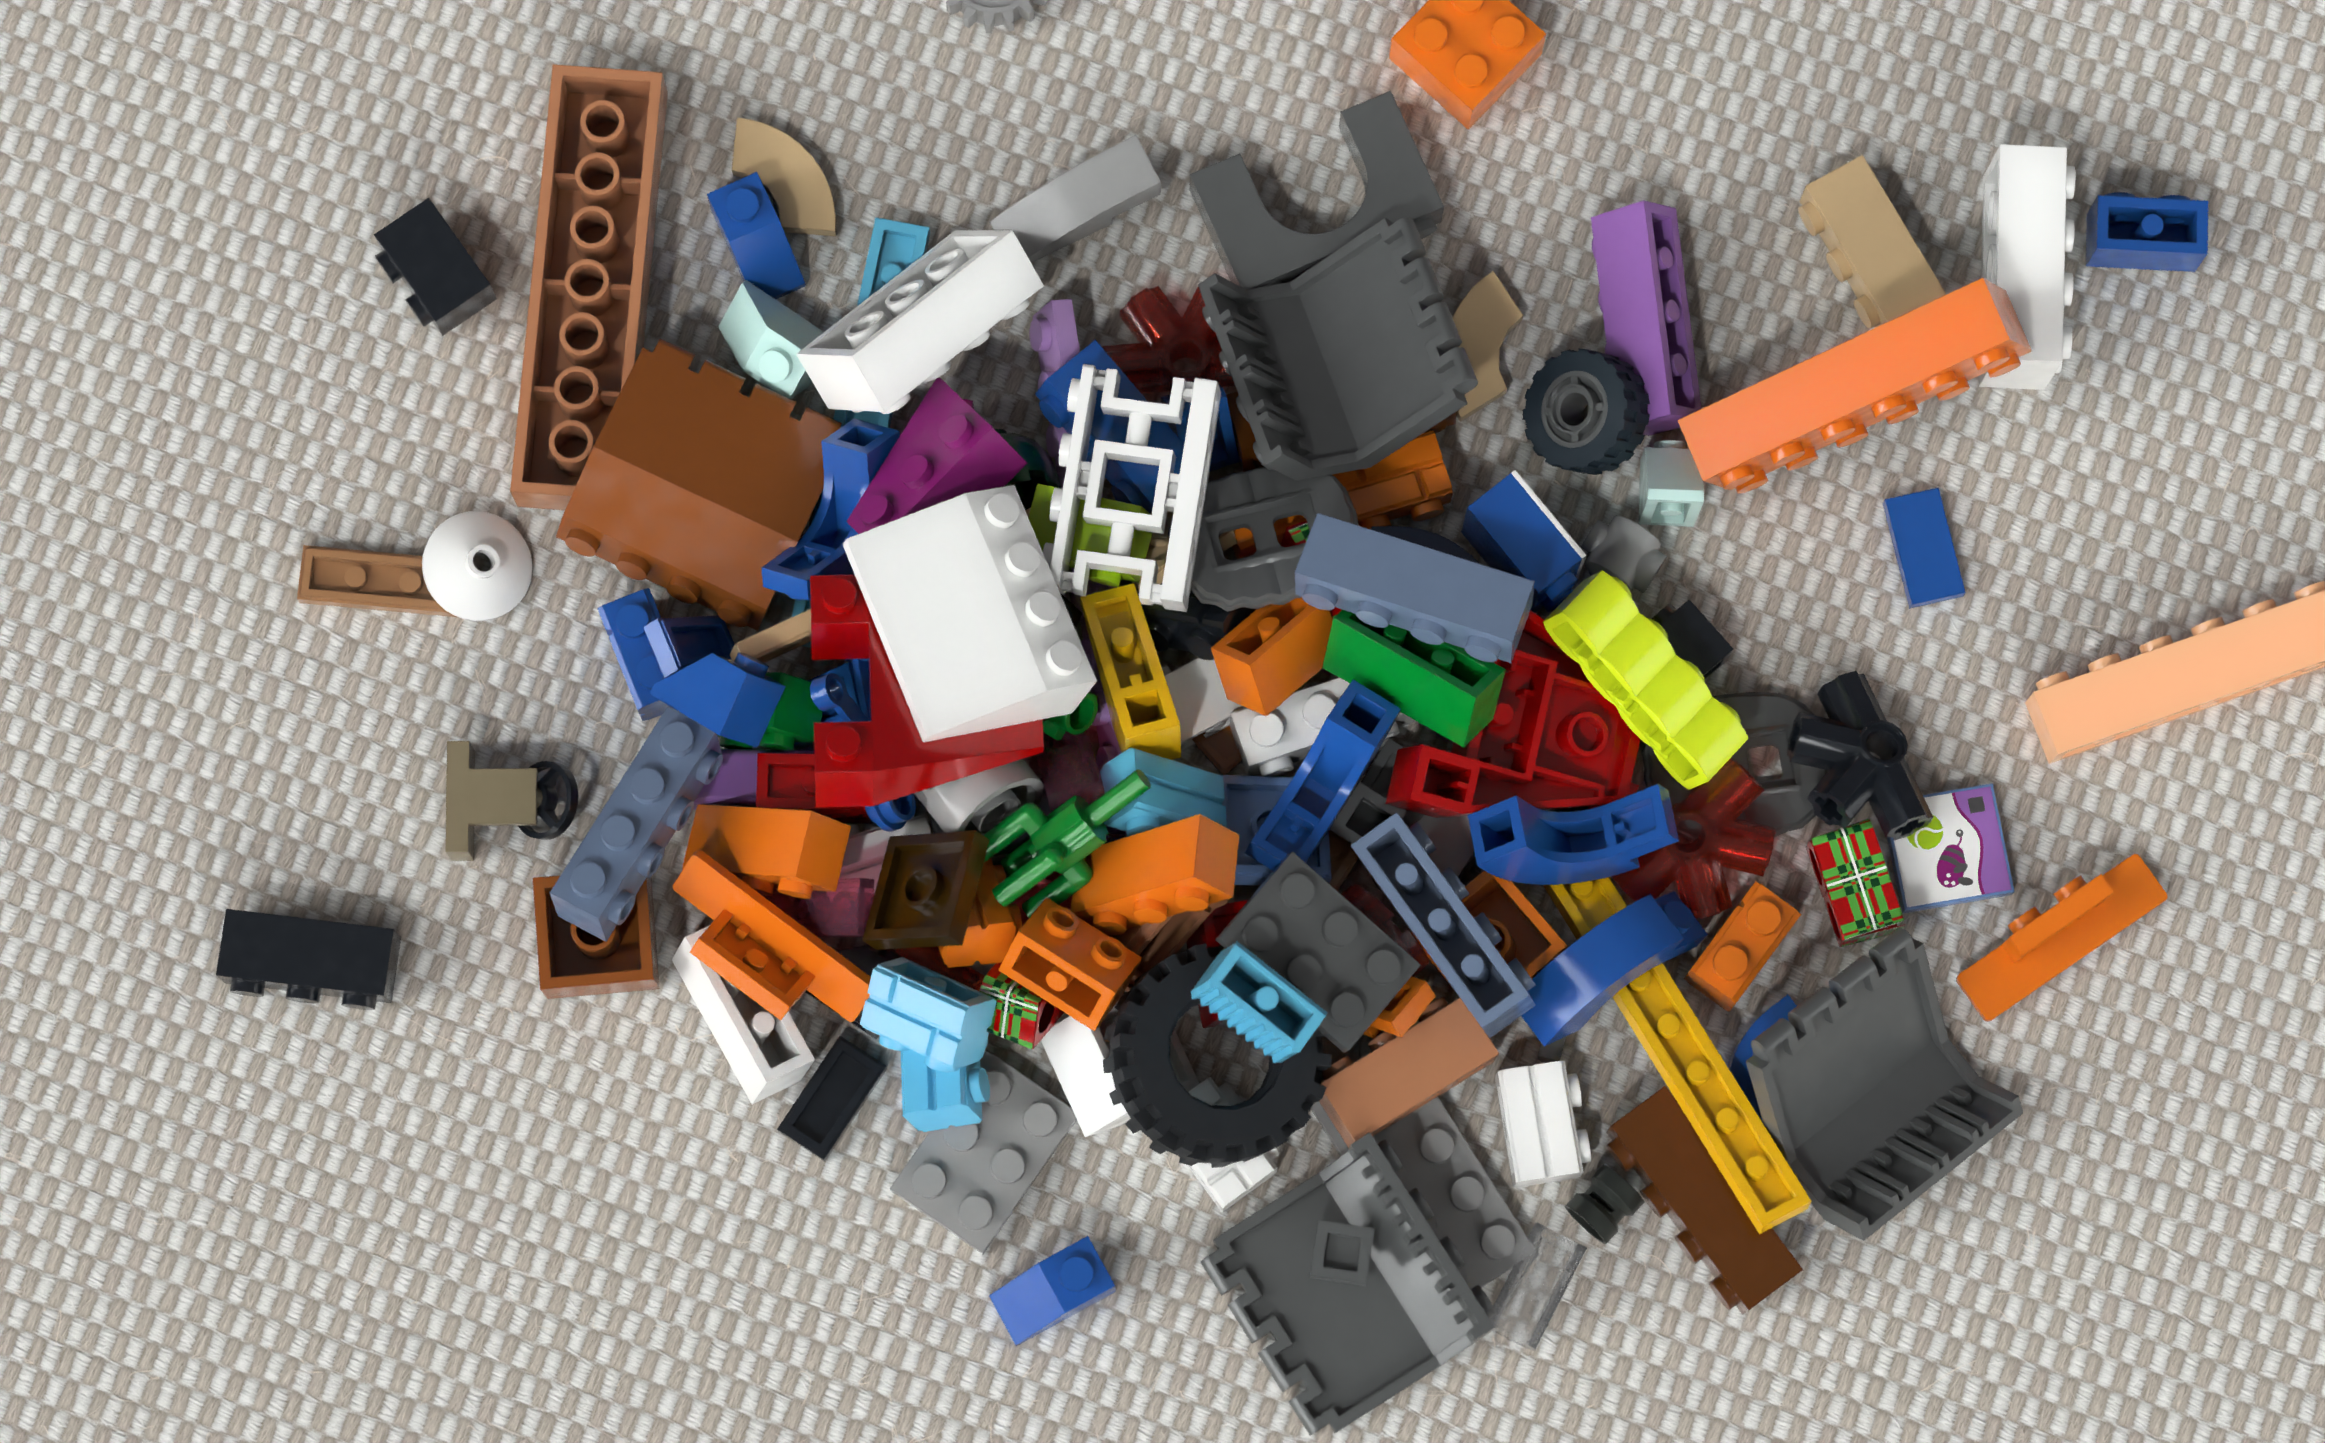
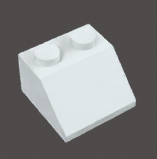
[1041,1002,1199,1137]

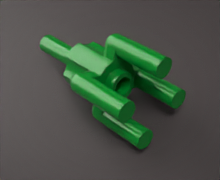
[983,769,1151,918]

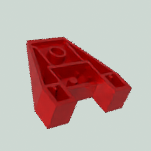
[810,575,1044,807]
[1385,610,1640,818]

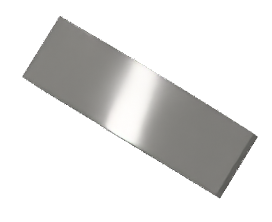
[990,135,1161,263]

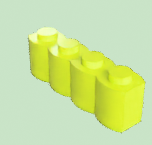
[1543,570,1749,790]

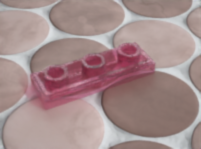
[1035,719,1105,811]
[762,878,874,938]

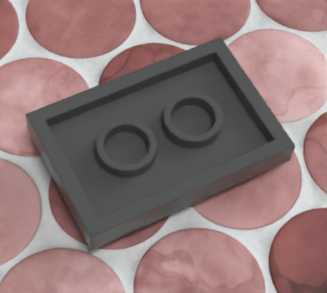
[1215,852,1420,1053]

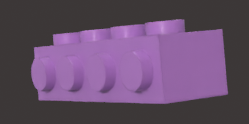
[1591,200,1702,436]

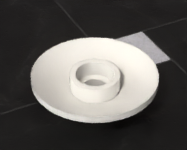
[422,511,532,621]

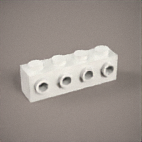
[1230,678,1424,777]

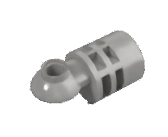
[914,759,1044,835]

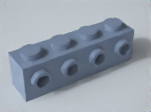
[1295,513,1534,663]
[550,706,723,942]
[1350,812,1536,1038]

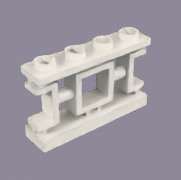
[1043,364,1221,612]

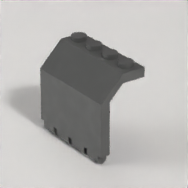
[1198,217,1478,481]
[1746,927,2023,1241]
[1200,1132,1496,1435]

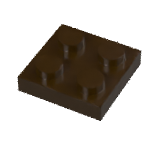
[862,830,990,950]

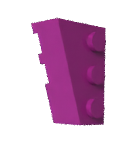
[846,377,1027,534]

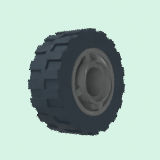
[1523,349,1650,475]

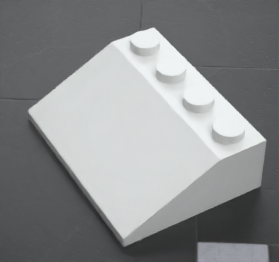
[842,485,1097,743]

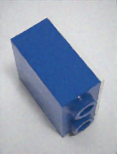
[1461,470,1586,613]

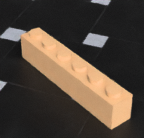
[2025,581,2325,764]

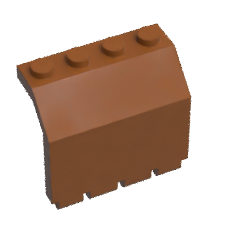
[556,338,842,631]

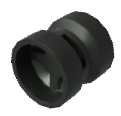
[1565,1164,1644,1245]

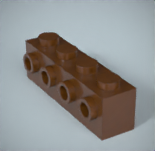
[1606,1086,1803,1315]

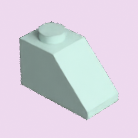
[718,280,824,399]
[1638,440,1704,527]

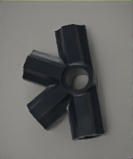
[1787,671,1933,840]

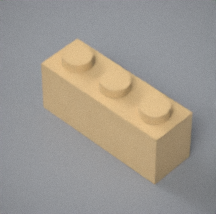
[1798,155,1946,329]

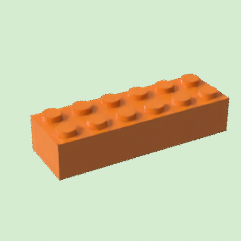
[1678,278,2032,494]

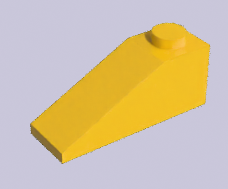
[1080,583,1181,760]

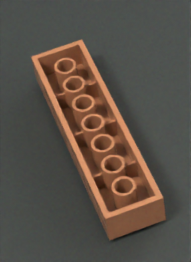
[510,64,668,510]

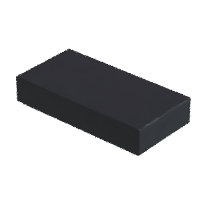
[777,1036,888,1162]

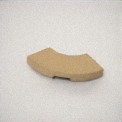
[732,118,837,237]
[1453,271,1523,422]

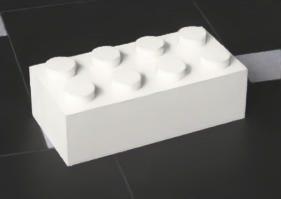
[1979,144,2076,390]
[796,230,1044,414]

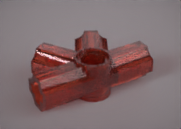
[1102,282,1235,394]
[1611,757,1776,919]

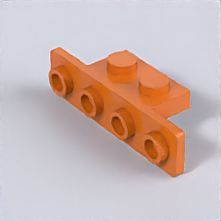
[673,850,871,1022]
[1956,854,2168,1022]

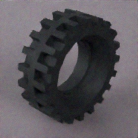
[1103,943,1332,1168]

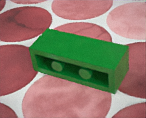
[1322,610,1506,748]

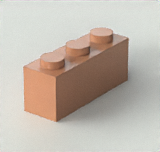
[1319,997,1499,1148]

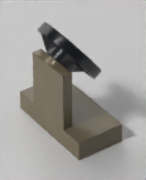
[445,741,579,861]

